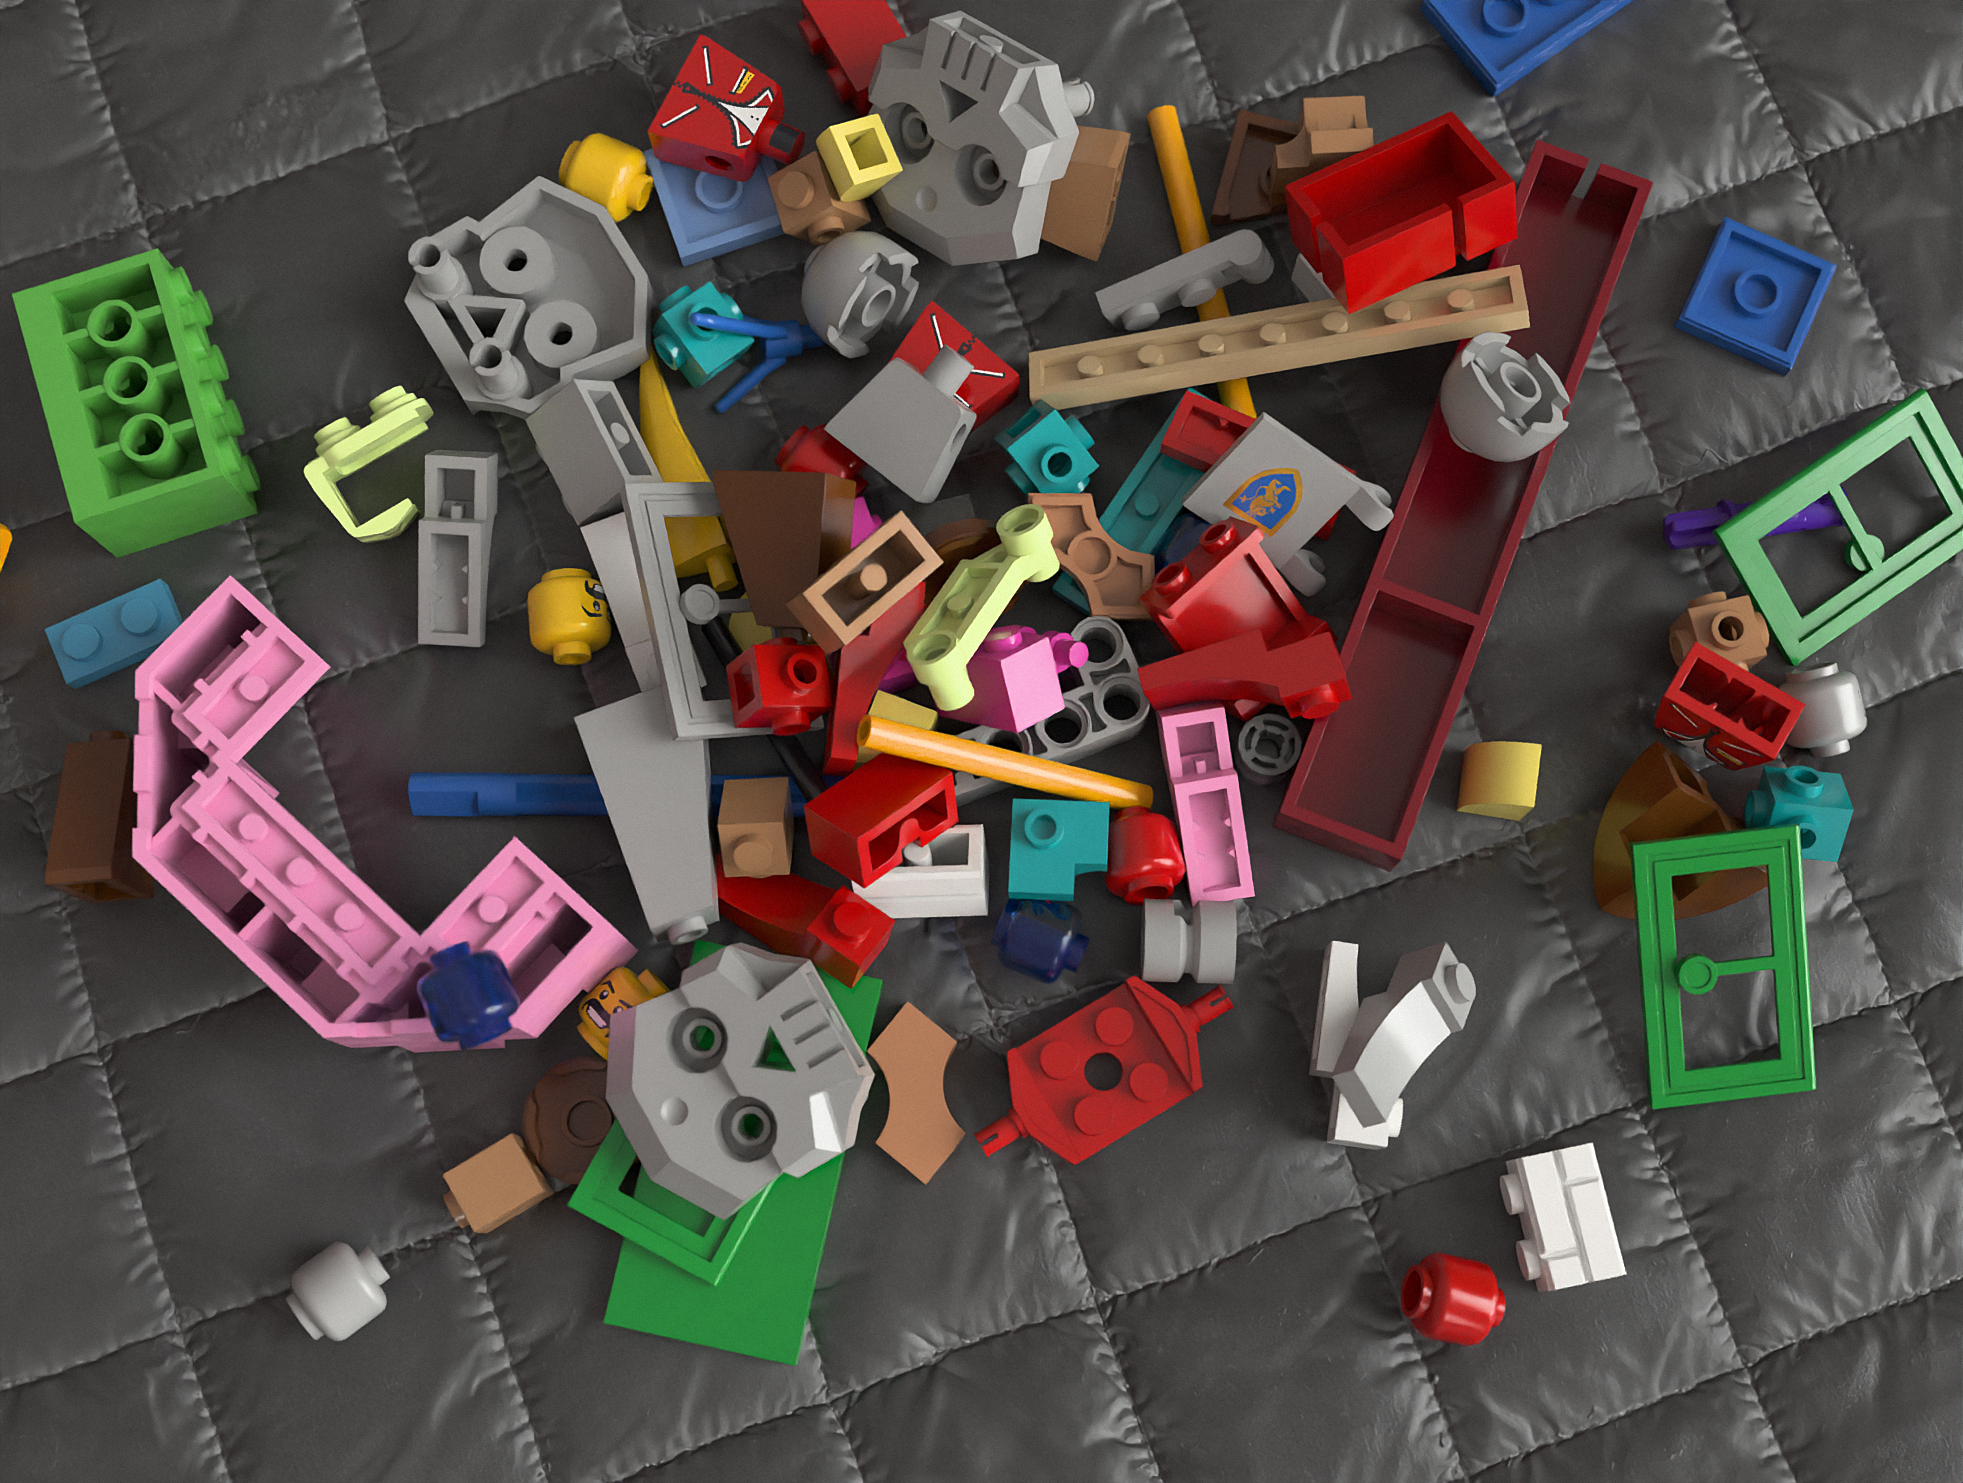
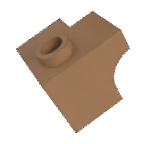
[1270,96,1374,194]

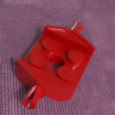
[973,975,1234,1166]

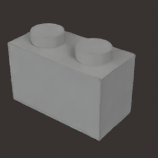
[525,379,664,525]

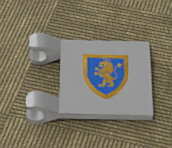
[1182,412,1394,597]

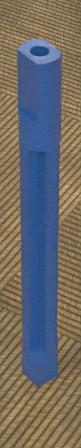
[408,772,845,817]

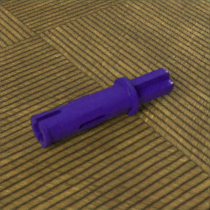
[1662,487,1850,551]

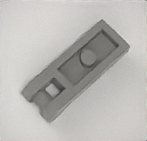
[1095,229,1274,332]

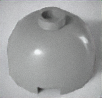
[801,231,919,358]
[1439,331,1570,462]

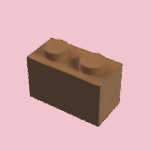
[785,511,943,655]

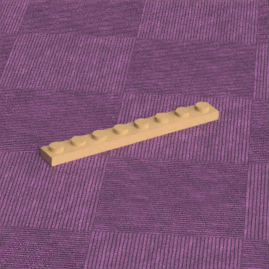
[1028,265,1530,410]

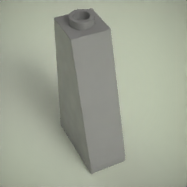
[574,683,719,945]

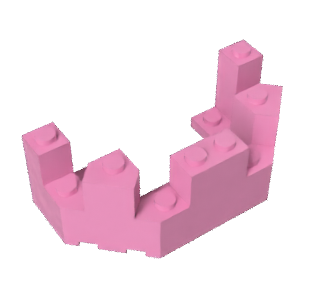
[132,575,639,1053]

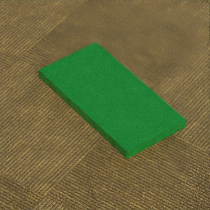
[603,940,884,1366]

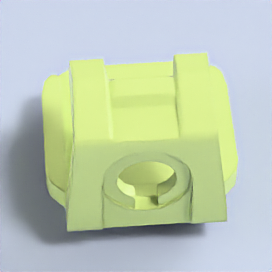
[303,386,434,544]

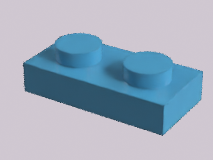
[44,579,183,689]

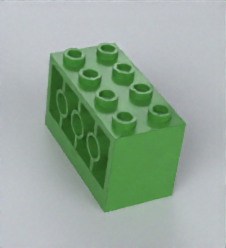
[12,248,261,558]

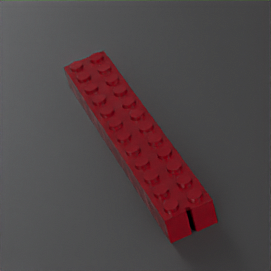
[1272,140,1653,872]

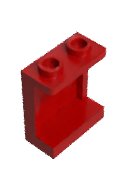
[1138,516,1338,722]

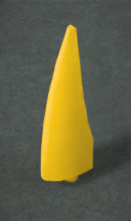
[639,343,738,592]

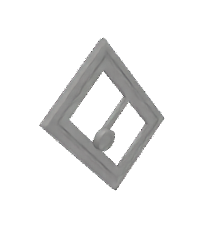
[619,482,824,741]

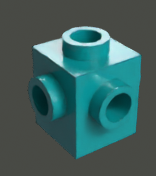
[651,281,755,390]
[993,399,1099,497]
[1744,766,1854,862]

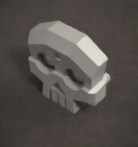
[867,11,1094,266]
[404,176,653,419]
[606,942,875,1220]

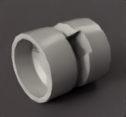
[1140,899,1237,984]

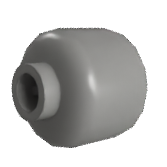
[1778,661,1867,758]
[286,1242,390,1341]

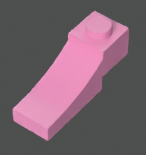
[1156,700,1255,907]

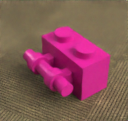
[932,624,1089,733]

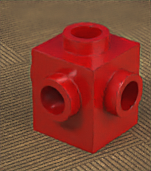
[726,637,834,736]

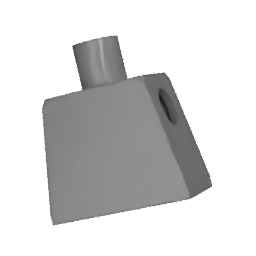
[824,344,977,505]

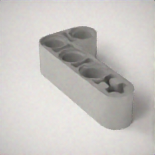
[947,616,1150,808]

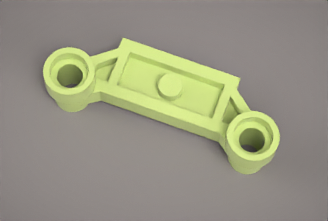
[903,504,1060,711]

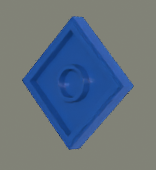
[1673,217,1837,376]

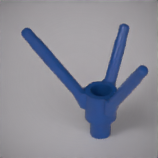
[689,312,824,413]

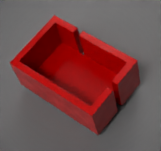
[1284,111,1517,314]

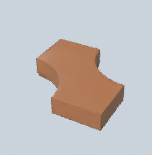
[1026,493,1155,621]
[867,1001,967,1185]

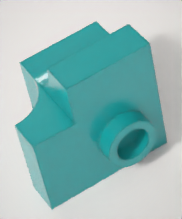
[1008,798,1110,901]

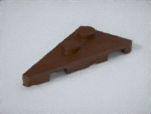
[1210,109,1378,226]

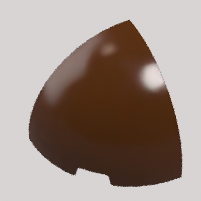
[1592,741,1768,920]

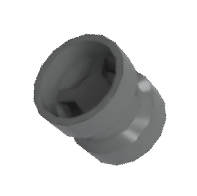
[1233,713,1302,788]

